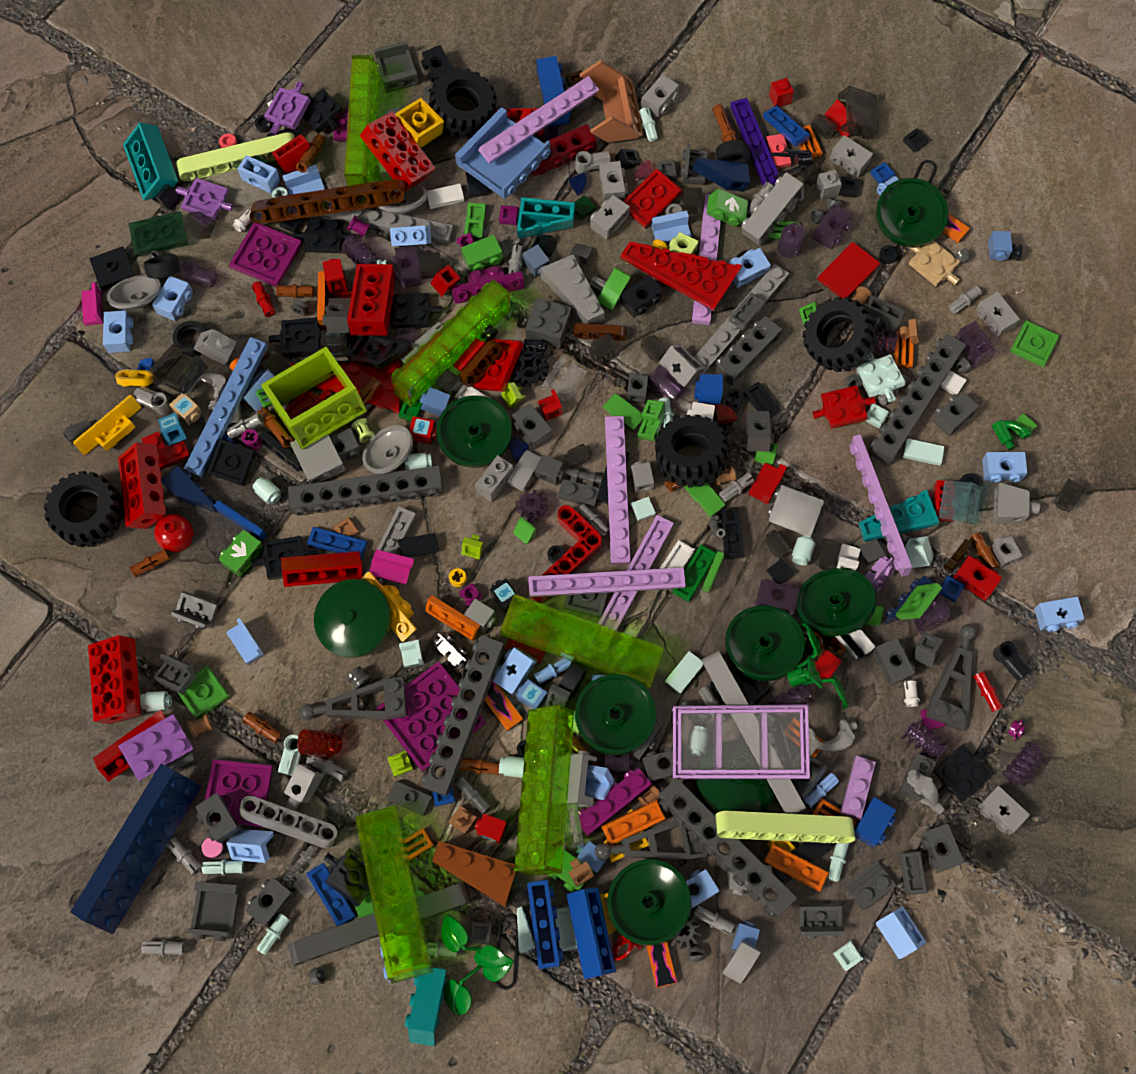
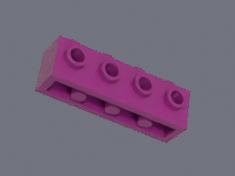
[575,768,651,838]

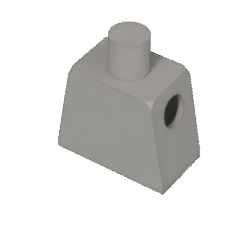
[193,329,236,366]
[993,483,1040,524]
[284,764,325,811]

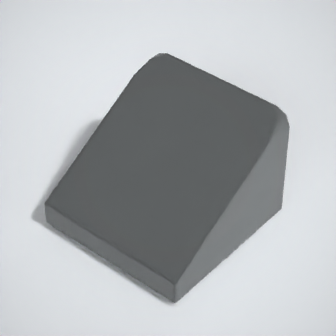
[570,243,593,264]

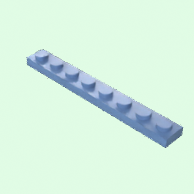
[184,337,268,478]

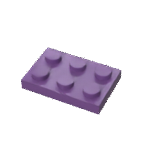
[118,714,194,781]

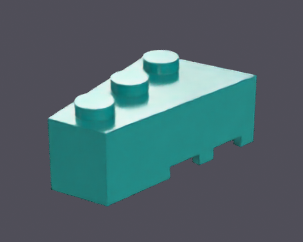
[517,197,575,239]
[405,966,447,1047]

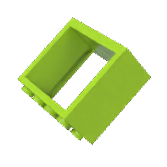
[261,347,367,450]

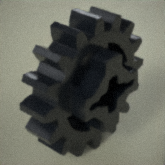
[511,347,549,387]

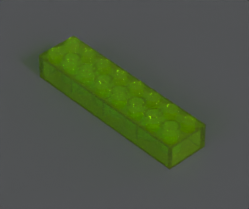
[344,55,380,186]
[391,279,510,407]
[500,594,664,689]
[514,705,574,876]
[355,805,434,984]

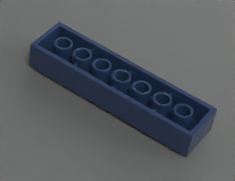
[70,764,202,934]

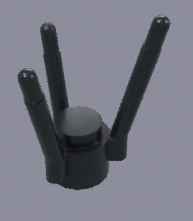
[771,149,812,179]

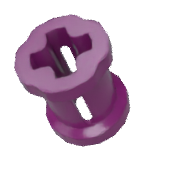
[347,215,370,238]
[241,429,262,451]

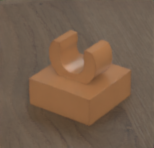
[900,319,919,344]
[449,805,477,835]
[568,858,594,887]

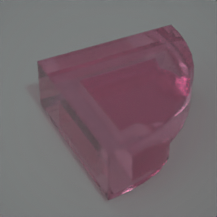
[635,160,652,181]

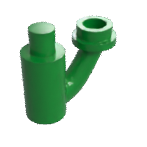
[991,420,1032,451]

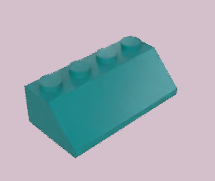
[123,122,178,200]

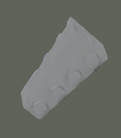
[742,172,804,246]
[540,254,604,324]

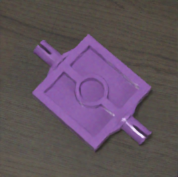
[264,81,311,135]
[176,178,234,221]

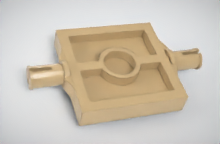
[908,241,960,286]

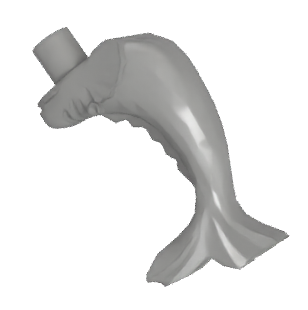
[185,369,228,400]
[809,719,857,756]
[907,770,945,815]

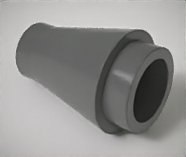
[63,419,92,445]

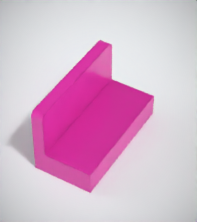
[81,282,104,326]
[369,549,414,584]

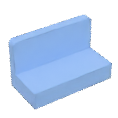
[283,164,325,195]
[652,211,691,243]
[241,369,274,412]
[226,618,264,665]
[584,764,615,800]
[226,829,274,863]
[876,906,926,959]

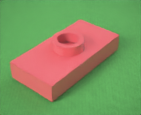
[766,134,791,169]

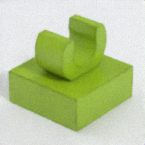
[501,382,526,409]
[461,534,483,559]
[388,751,414,777]

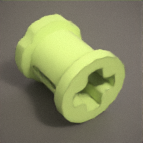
[351,418,374,443]

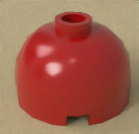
[154,514,194,553]

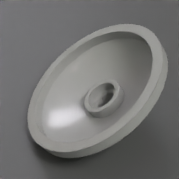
[378,184,427,214]
[107,275,161,310]
[362,425,413,474]

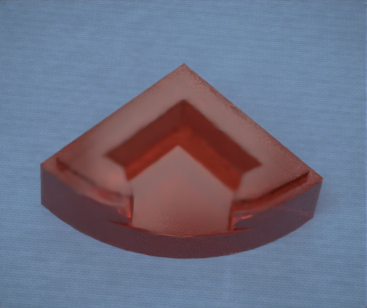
[715,404,738,424]

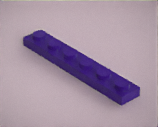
[730,98,779,187]

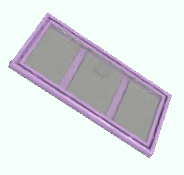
[672,704,810,779]

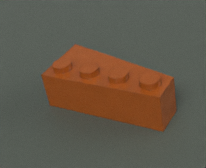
[432,841,519,908]

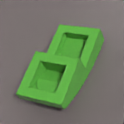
[464,202,486,238]
[597,267,631,310]
[602,393,643,431]
[637,400,665,441]
[684,483,725,517]

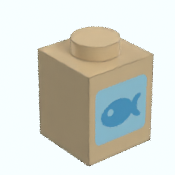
[169,392,203,426]

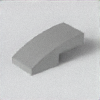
[507,450,541,491]
[722,939,761,984]

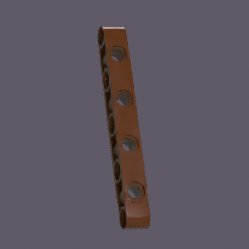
[249,179,406,224]

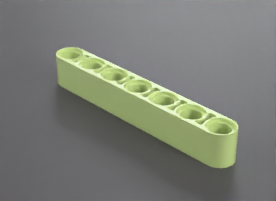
[176,133,295,181]
[715,811,855,844]

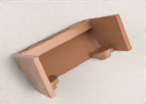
[580,60,643,143]

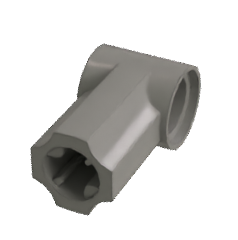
[575,151,610,175]
[134,386,172,415]

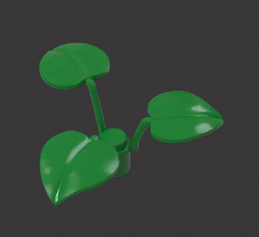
[787,623,848,709]
[441,914,514,1016]

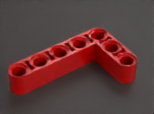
[530,505,602,605]

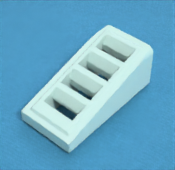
[517,907,536,954]

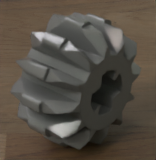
[671,917,701,950]

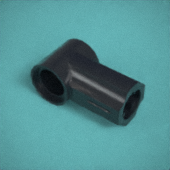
[993,641,1031,681]

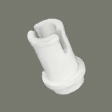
[233,209,252,232]
[904,681,920,707]

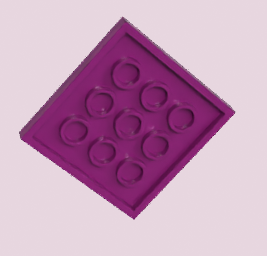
[375,661,487,773]

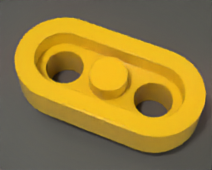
[115,369,154,387]

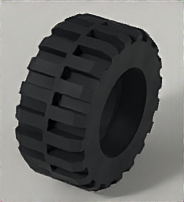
[429,68,497,139]
[803,297,878,372]
[655,414,728,488]
[44,471,124,547]

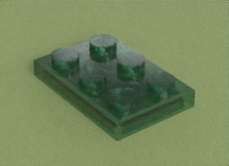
[128,211,189,257]

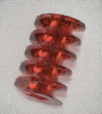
[297,729,343,758]

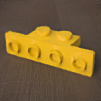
[73,395,141,455]
[360,572,416,642]

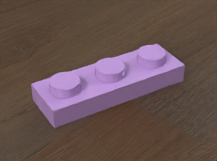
[840,756,876,820]

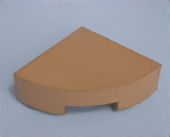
[333,517,360,537]

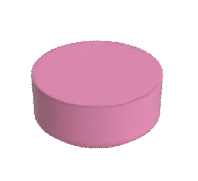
[202,838,224,858]

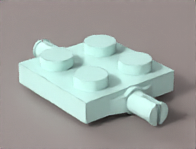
[856,352,905,402]

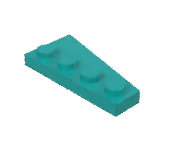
[858,489,939,542]

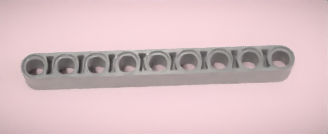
[701,650,806,814]

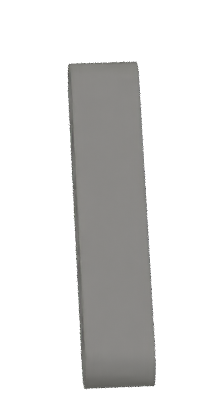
[239,796,337,848]

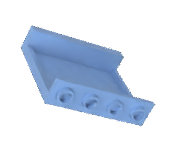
[455,107,551,199]

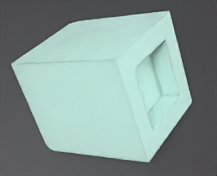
[905,536,934,568]
[399,640,424,668]

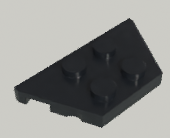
[347,332,412,369]

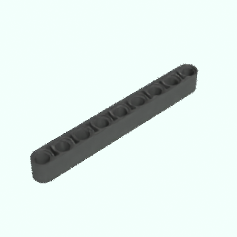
[287,883,471,966]

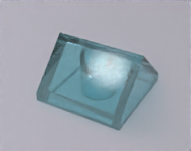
[939,481,982,525]

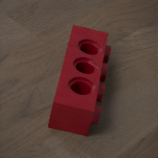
[532,124,597,177]

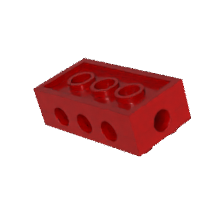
[359,111,436,192]
[347,264,396,336]
[118,442,166,529]
[88,635,141,724]

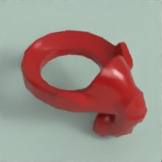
[612,935,641,961]

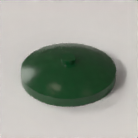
[875,178,948,248]
[436,395,512,468]
[796,568,876,636]
[314,579,392,658]
[725,605,805,681]
[575,674,656,755]
[696,741,775,815]
[607,859,692,946]

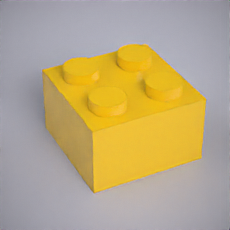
[395,98,444,148]

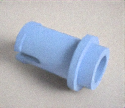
[877,176,899,195]

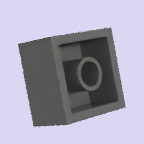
[525,298,572,349]

